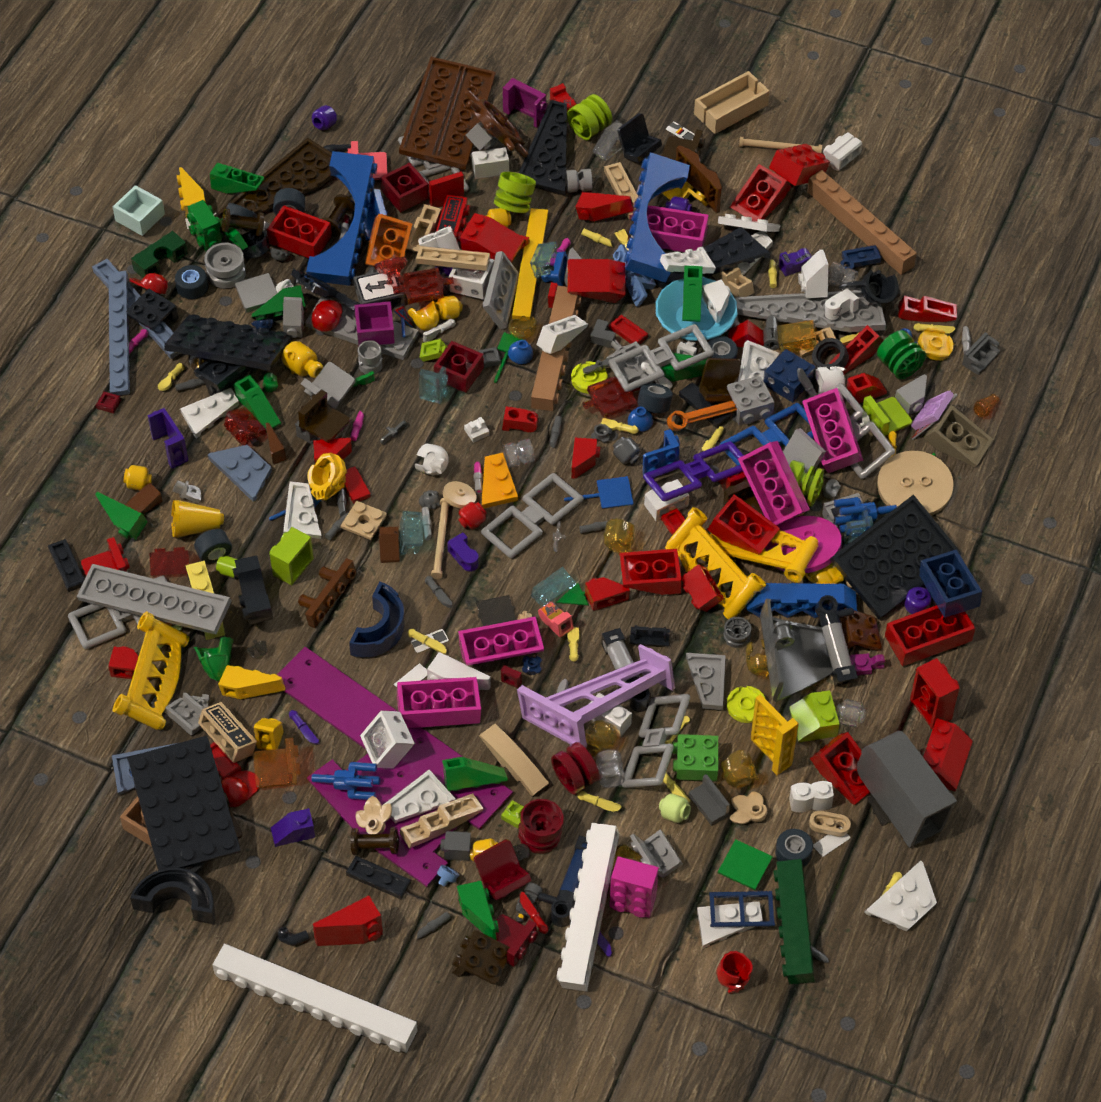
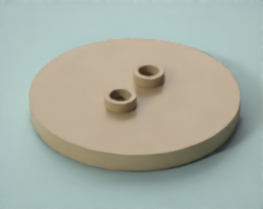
[877,451,953,516]

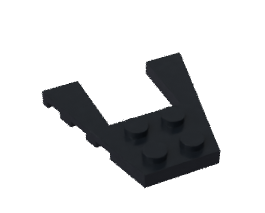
[291,268,360,310]

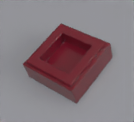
[96,391,121,414]
[501,665,522,688]

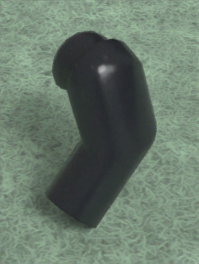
[278,927,310,946]

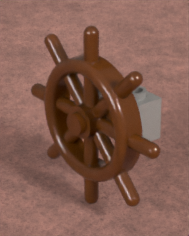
[465,90,528,158]

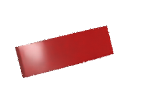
[898,296,957,322]

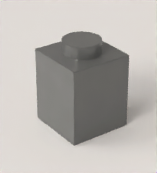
[441,831,471,861]

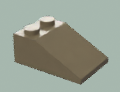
[924,405,993,467]

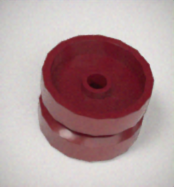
[551,742,600,795]

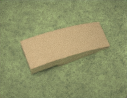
[406,204,442,253]
[712,267,754,297]

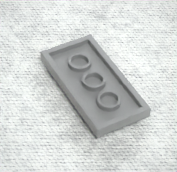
[483,251,519,329]

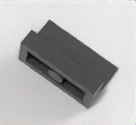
[688,774,730,826]

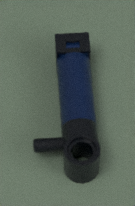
[538,835,588,927]

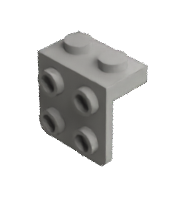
[301,362,355,409]
[727,376,774,426]
[630,830,683,878]

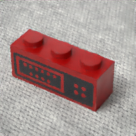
[436,195,470,242]

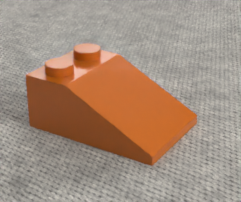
[365,214,412,274]

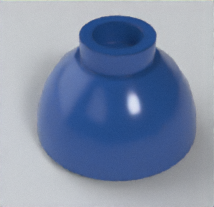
[508,340,533,364]
[627,407,653,431]

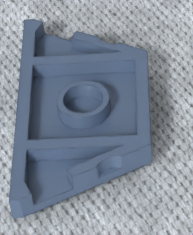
[208,445,272,502]

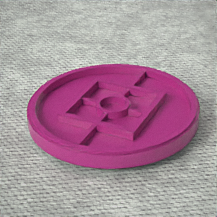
[765,516,842,573]

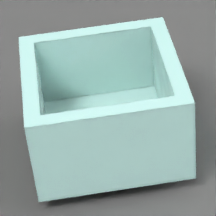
[113,185,165,236]

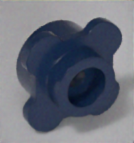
[522,656,542,675]

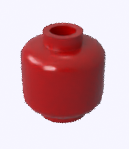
[458,502,487,530]

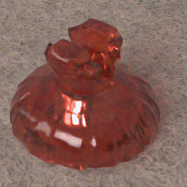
[374,257,407,286]

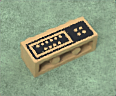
[198,702,257,763]

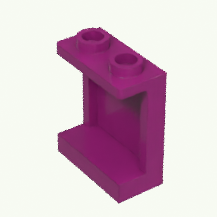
[503,78,547,128]

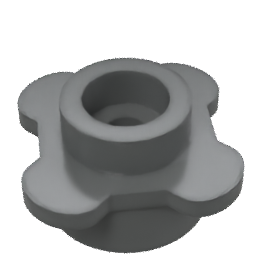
[591,424,612,443]

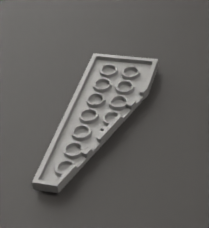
[735,290,886,332]

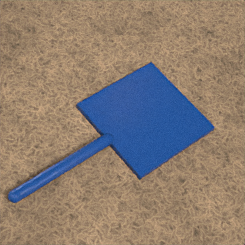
[564,476,633,509]

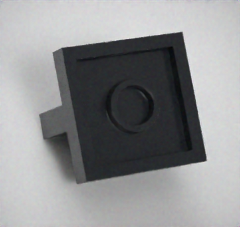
[194,359,246,396]

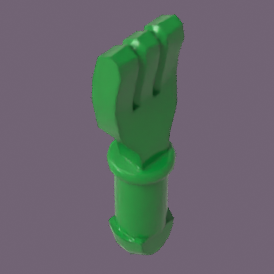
[351,371,375,388]

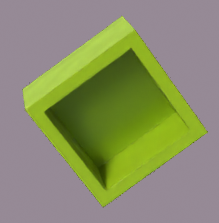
[269,527,314,585]

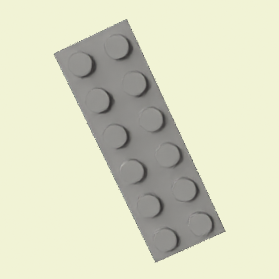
[305,297,419,360]

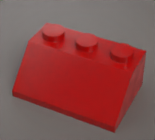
[923,718,973,792]

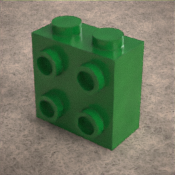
[187,200,223,252]

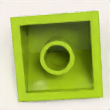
[789,690,840,742]

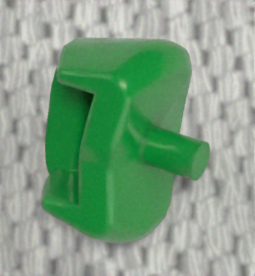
[263,373,278,392]

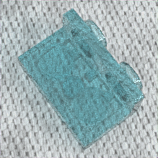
[419,366,448,404]

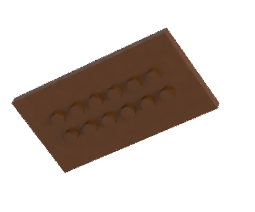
[399,56,496,170]

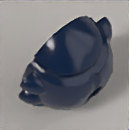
[251,319,273,329]

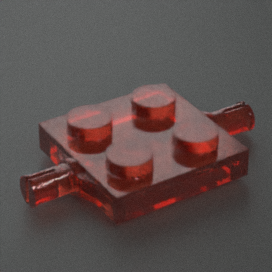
[392,268,454,304]
[582,376,641,418]

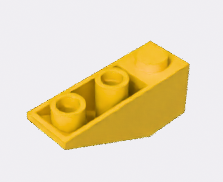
[177,167,205,218]
[218,665,285,699]

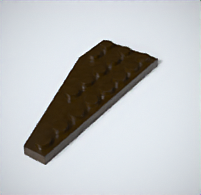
[214,138,334,220]

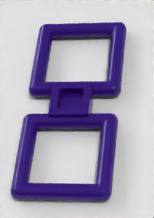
[643,441,744,502]

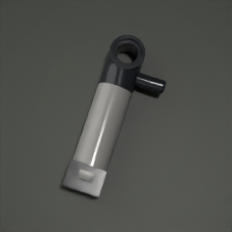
[815,595,857,686]
[601,628,650,712]

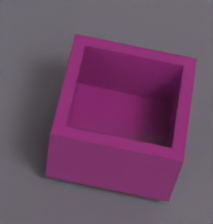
[354,302,395,347]

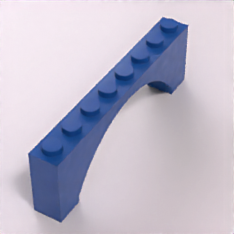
[306,151,377,286]
[624,152,690,282]

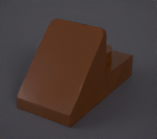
[379,526,400,563]

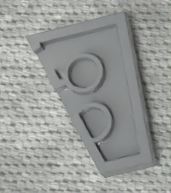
[686,653,725,710]

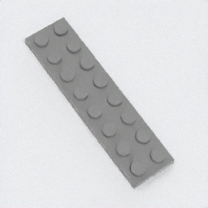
[77,564,231,634]

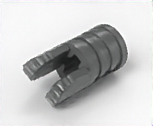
[763,315,780,350]

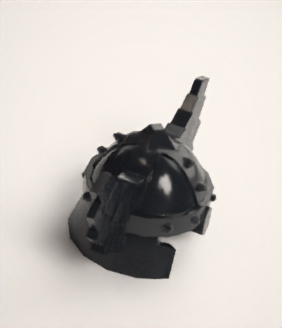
[840,270,901,304]

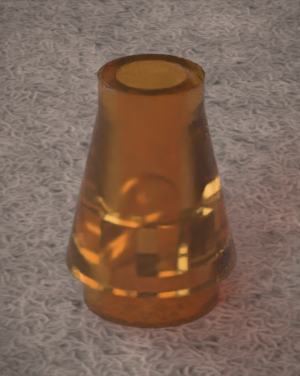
[973,394,999,417]

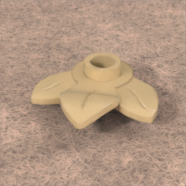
[730,791,767,824]
[356,796,392,834]

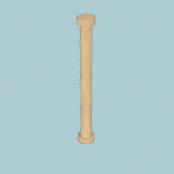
[739,137,822,153]
[431,498,451,579]

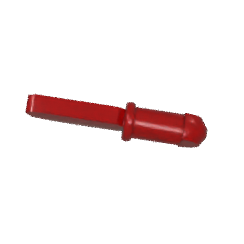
[520,892,549,934]

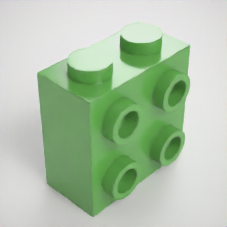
[673,734,718,781]

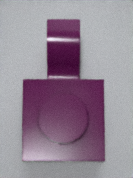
[849,653,885,675]

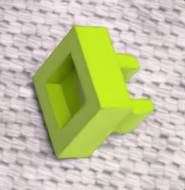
[501,800,524,829]

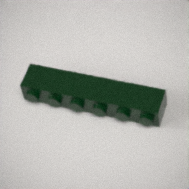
[774,859,815,985]

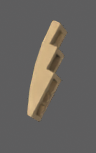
[479,724,549,796]
[399,794,483,848]

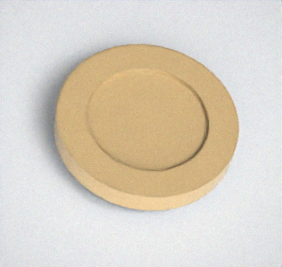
[443,481,477,508]

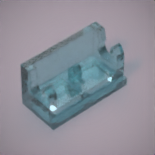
[530,242,558,278]
[400,511,423,554]
[531,567,576,607]

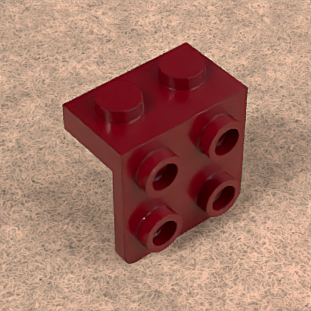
[474,839,532,900]
[496,914,538,967]

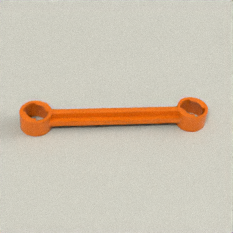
[667,392,771,431]

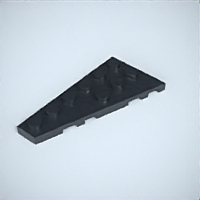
[519,100,567,195]
[653,227,771,289]

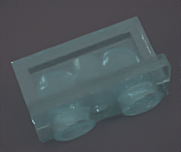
[842,510,873,546]

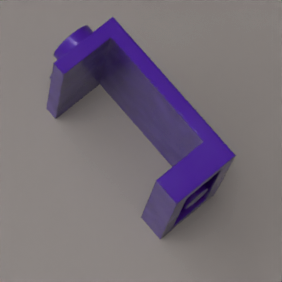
[147,408,189,468]

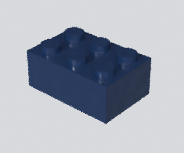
[919,550,982,618]

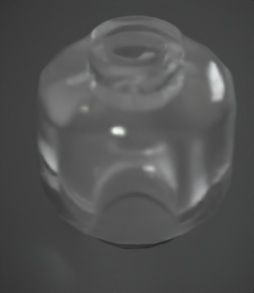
[836,699,866,727]

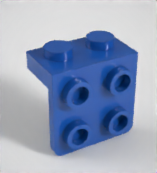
[643,429,680,475]

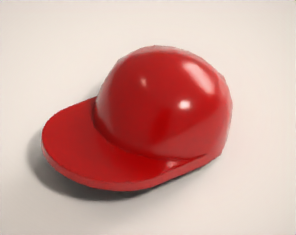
[129,273,168,294]
[311,300,343,332]
[221,770,260,807]

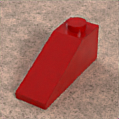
[576,192,634,221]
[828,325,883,374]

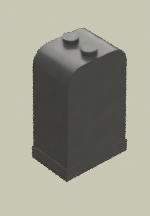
[857,731,957,848]

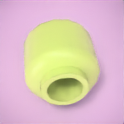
[659,794,691,823]

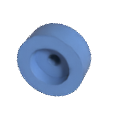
[437,865,459,887]

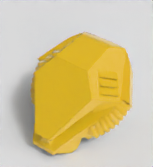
[307,453,347,500]

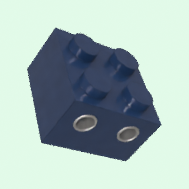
[763,349,816,403]

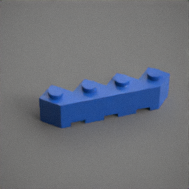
[747,583,857,618]

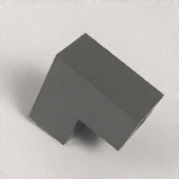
[590,319,616,348]

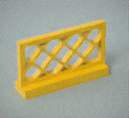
[751,694,799,775]

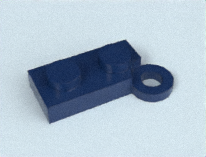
[840,245,881,272]

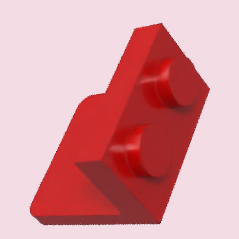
[81,537,130,576]

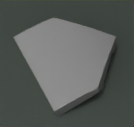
[165,693,209,736]

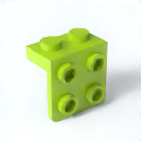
[862,395,912,436]

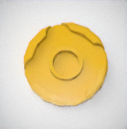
[918,328,954,360]

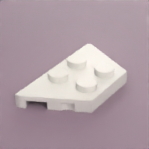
[864,861,937,931]

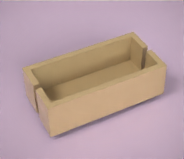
[694,71,770,134]

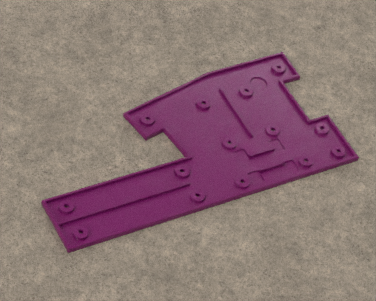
[277,647,513,887]

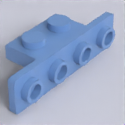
[613,244,656,307]

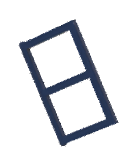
[709,891,775,927]

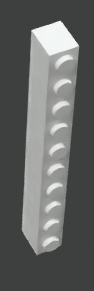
[213,944,417,1053]

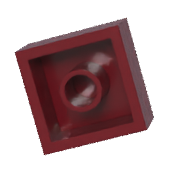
[381,163,429,213]
[434,341,484,393]

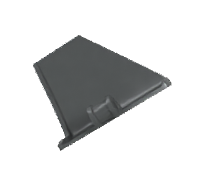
[760,599,833,702]

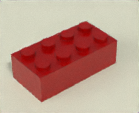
[885,605,975,667]

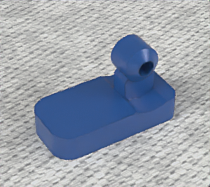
[540,252,567,286]

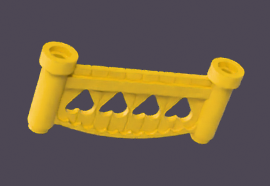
[665,507,766,619]
[700,530,819,583]
[112,611,189,730]

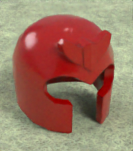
[716,951,753,994]

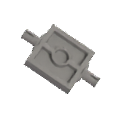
[606,340,652,383]

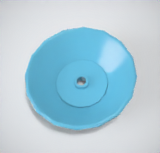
[655,277,737,341]

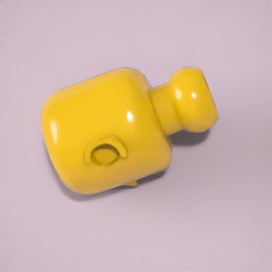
[281,341,324,378]

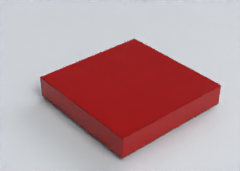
[429,172,464,208]

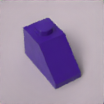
[271,808,315,847]

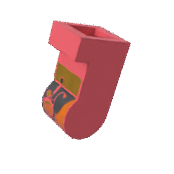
[538,602,574,638]

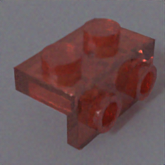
[224,407,266,446]
[149,547,190,576]

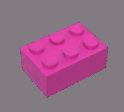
[610,856,659,918]

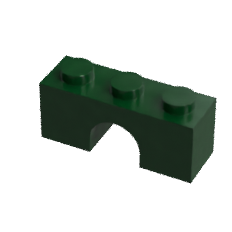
[131,231,188,278]

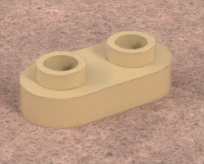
[809,811,851,837]

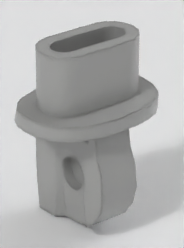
[173,480,201,503]

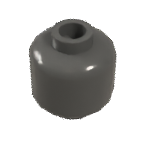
[613,437,641,464]

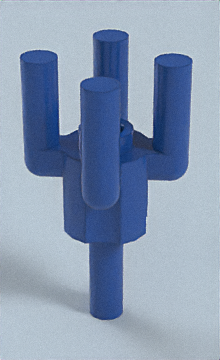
[834,497,897,533]
[311,762,380,800]

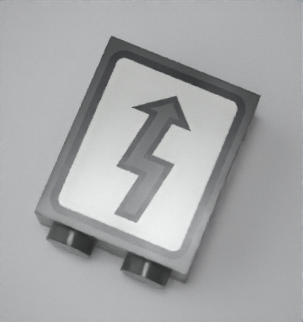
[354,268,407,307]

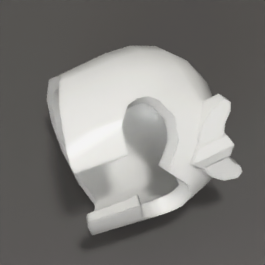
[815,366,845,395]
[415,443,449,475]

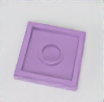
[911,391,954,430]

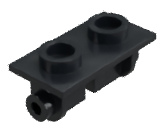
[630,625,670,646]

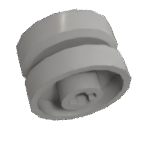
[205,243,246,289]

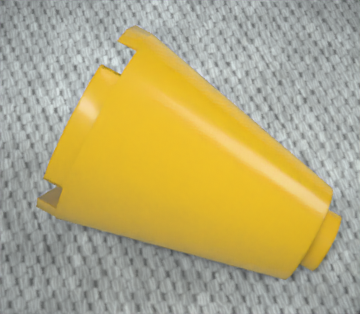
[171,500,224,538]

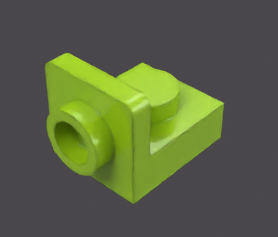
[420,339,447,362]

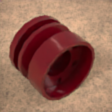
[518,799,564,854]

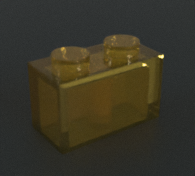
[777,320,818,353]

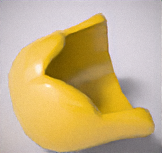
[408,301,439,331]

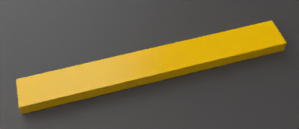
[512,208,548,321]

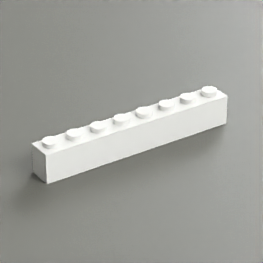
[557,823,619,991]

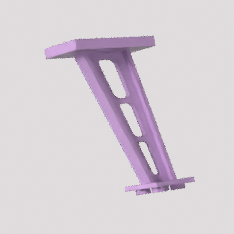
[517,644,675,748]

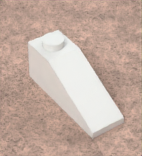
[536,315,588,354]
[427,652,491,690]

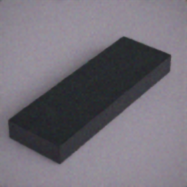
[679,382,731,428]
[48,539,84,592]
[346,856,411,900]

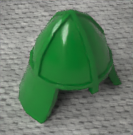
[194,637,234,681]

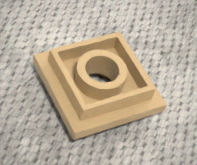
[341,501,387,540]

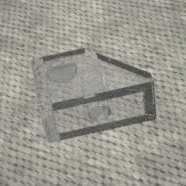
[593,120,623,161]

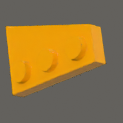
[482,453,518,508]

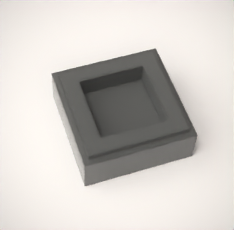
[479,347,501,368]

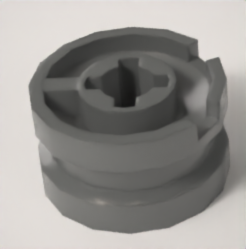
[723,617,751,648]

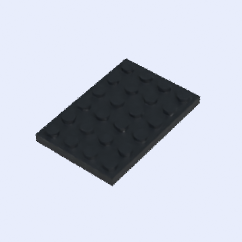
[164,314,292,371]
[830,494,962,619]
[127,736,241,870]

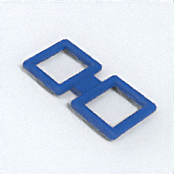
[720,403,814,472]

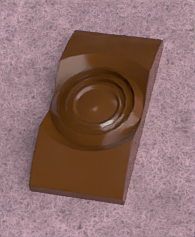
[676,146,722,213]

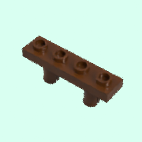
[298,558,357,628]

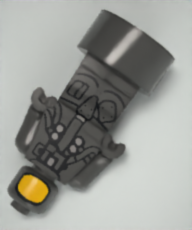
[516,883,543,923]

